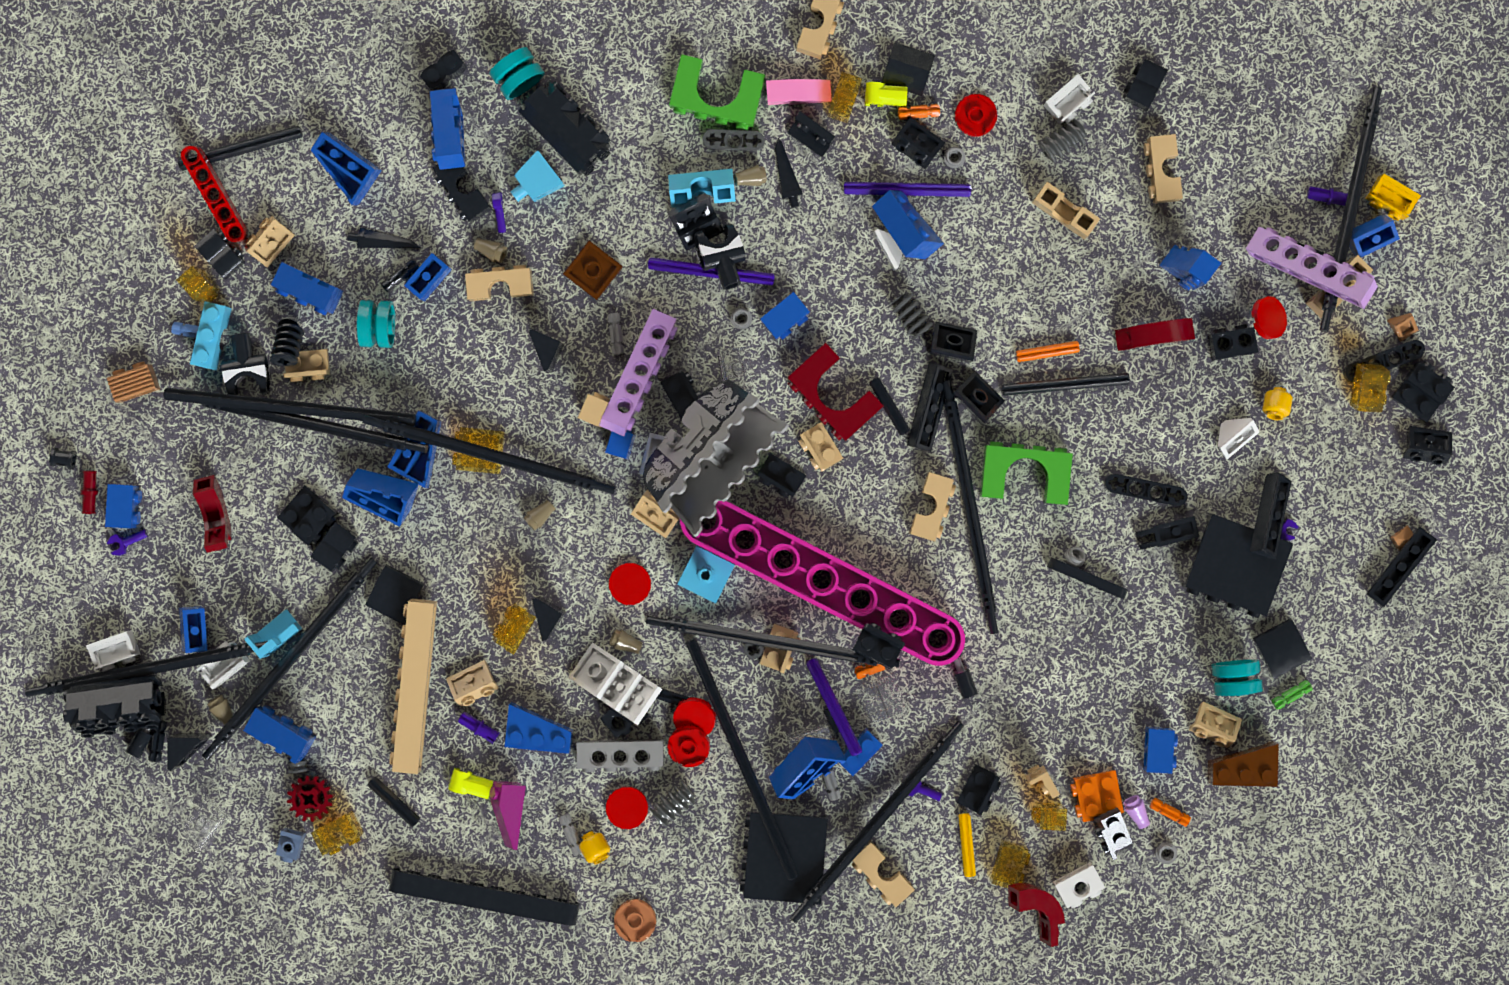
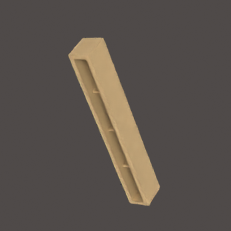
[389,599,437,774]

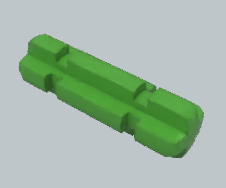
[1271,680,1313,709]

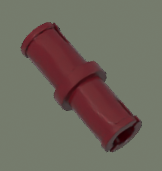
[80,470,98,514]

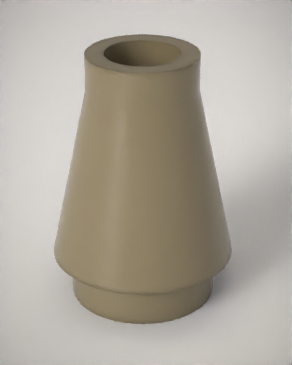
[733,165,767,186]
[474,238,507,263]
[523,500,556,531]
[609,629,643,654]
[207,694,233,725]

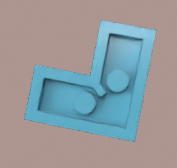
[244,610,303,659]

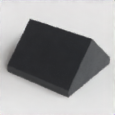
[881,42,935,96]
[929,321,977,363]
[529,329,564,374]
[952,371,1005,424]
[532,596,566,641]
[167,733,212,771]

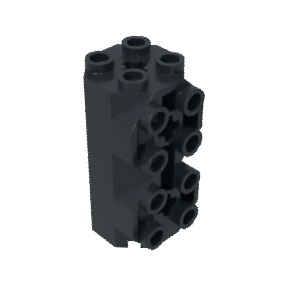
[518,81,611,176]
[63,675,166,738]

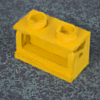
[1365,174,1421,221]

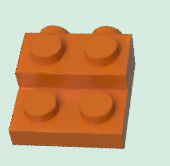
[1070,770,1124,822]

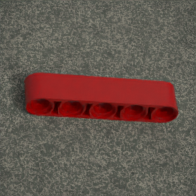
[181,146,248,242]

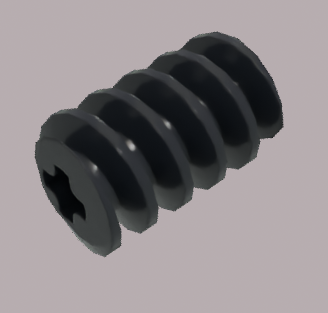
[270,319,304,367]

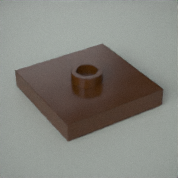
[563,240,623,301]

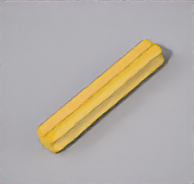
[958,813,976,877]

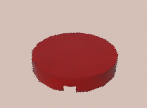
[955,94,997,137]
[1251,296,1287,339]
[609,563,651,605]
[673,697,716,735]
[667,725,711,767]
[606,786,648,829]

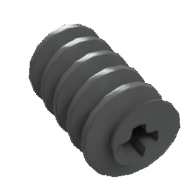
[1038,119,1087,163]
[889,293,933,341]
[649,780,696,826]

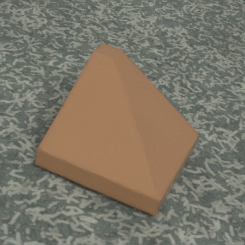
[1387,313,1419,342]
[1390,525,1413,551]

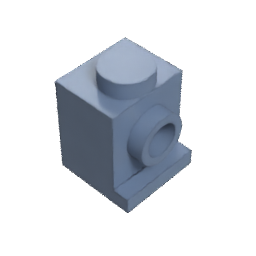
[276,828,306,863]

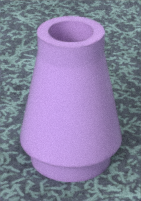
[1123,795,1150,829]

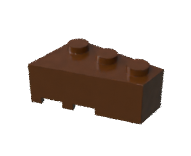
[1208,741,1279,787]

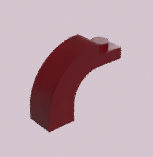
[1115,318,1195,351]
[193,475,232,553]
[1008,883,1065,947]

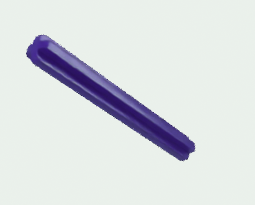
[806,658,862,756]

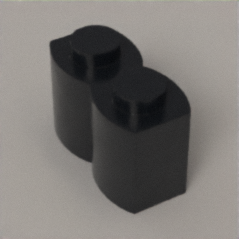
[420,50,467,91]
[1123,59,1168,111]
[194,229,245,279]
[310,521,359,572]

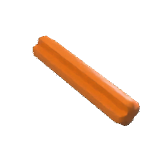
[1016,341,1080,362]

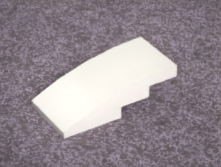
[568,642,662,725]

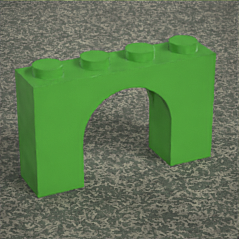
[669,54,765,130]
[980,442,1073,505]

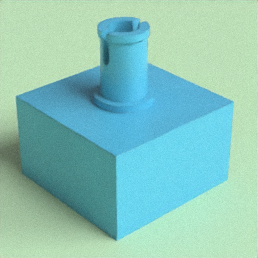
[677,545,735,604]

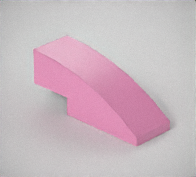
[766,79,832,105]

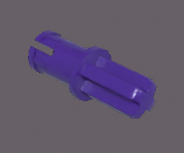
[1307,187,1347,206]
[458,712,500,744]

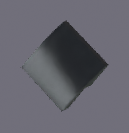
[667,193,724,251]
[365,564,424,624]
[1253,618,1312,679]

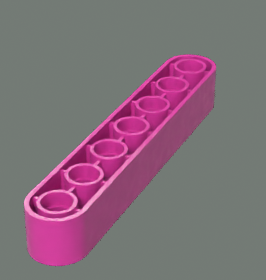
[680,501,965,666]

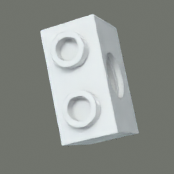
[1053,862,1105,908]

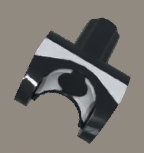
[694,223,745,290]
[221,333,270,395]

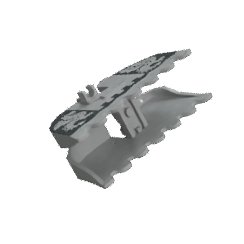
[643,380,789,537]

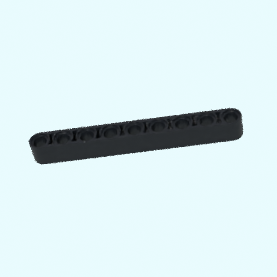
[389,868,580,926]

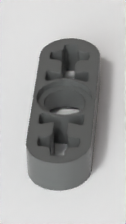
[703,129,765,152]

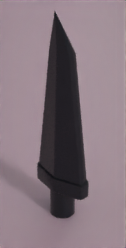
[775,138,803,209]
[347,228,421,249]

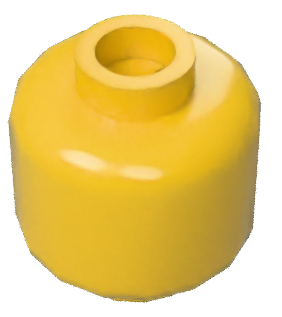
[1262,387,1293,420]
[579,831,611,865]

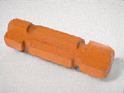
[898,104,940,120]
[854,664,885,679]
[1150,798,1191,827]

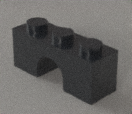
[432,164,492,223]

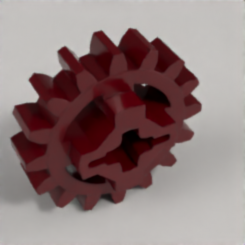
[287,774,335,822]

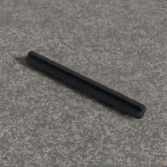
[178,126,303,171]
[1002,373,1130,396]

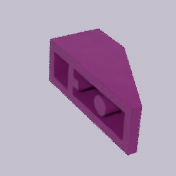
[490,781,526,850]

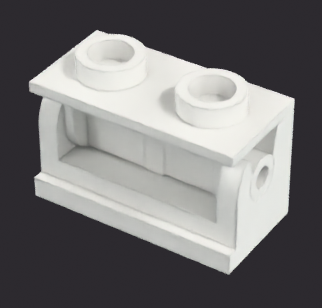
[1043,74,1095,125]
[86,630,140,671]
[196,641,250,690]

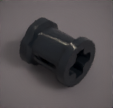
[49,447,77,470]

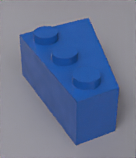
[430,88,465,170]
[1159,245,1221,291]
[387,410,441,488]
[342,468,419,527]
[505,702,573,754]
[243,705,316,764]

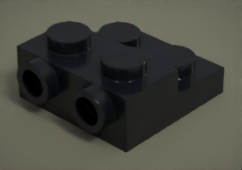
[1391,361,1455,423]
[277,485,338,546]

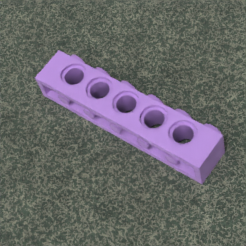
[1246,227,1378,309]
[600,309,678,436]

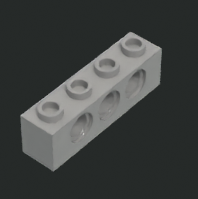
[576,739,664,772]

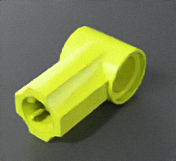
[864,82,908,107]
[448,768,493,799]

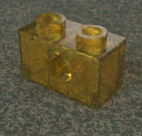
[828,72,862,124]
[176,266,220,303]
[1349,364,1391,412]
[1031,802,1067,831]
[311,810,364,856]
[990,839,1031,888]

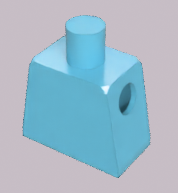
[510,151,565,202]

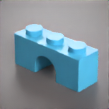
[668,169,736,208]
[190,301,232,370]

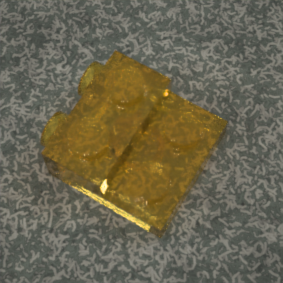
[452,427,505,474]
[492,603,536,655]

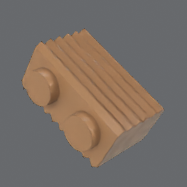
[107,362,160,403]

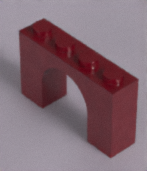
[787,343,884,441]

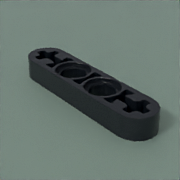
[1343,340,1425,383]
[1104,474,1188,506]
[1047,557,1128,600]

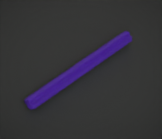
[844,182,972,197]
[648,258,775,286]

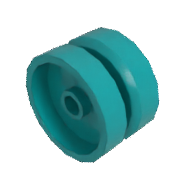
[489,47,545,100]
[357,300,396,348]
[1211,659,1263,696]

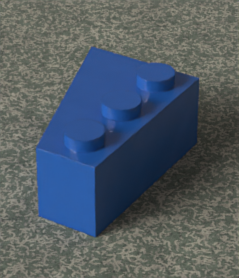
[311,132,382,205]
[872,190,944,259]
[271,262,344,316]
[769,737,847,799]

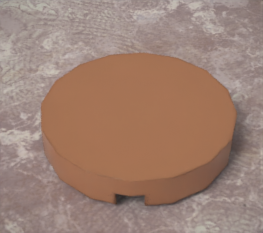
[614,899,657,942]

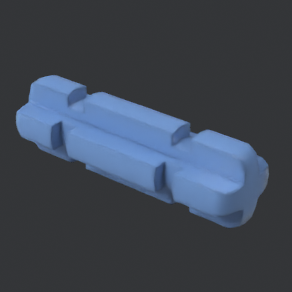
[171,322,199,338]

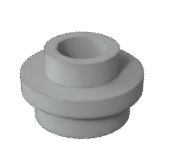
[944,147,966,169]
[731,308,752,329]
[1065,547,1086,568]
[1155,842,1177,864]

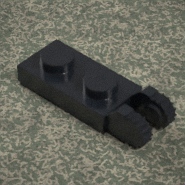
[1136,516,1200,550]

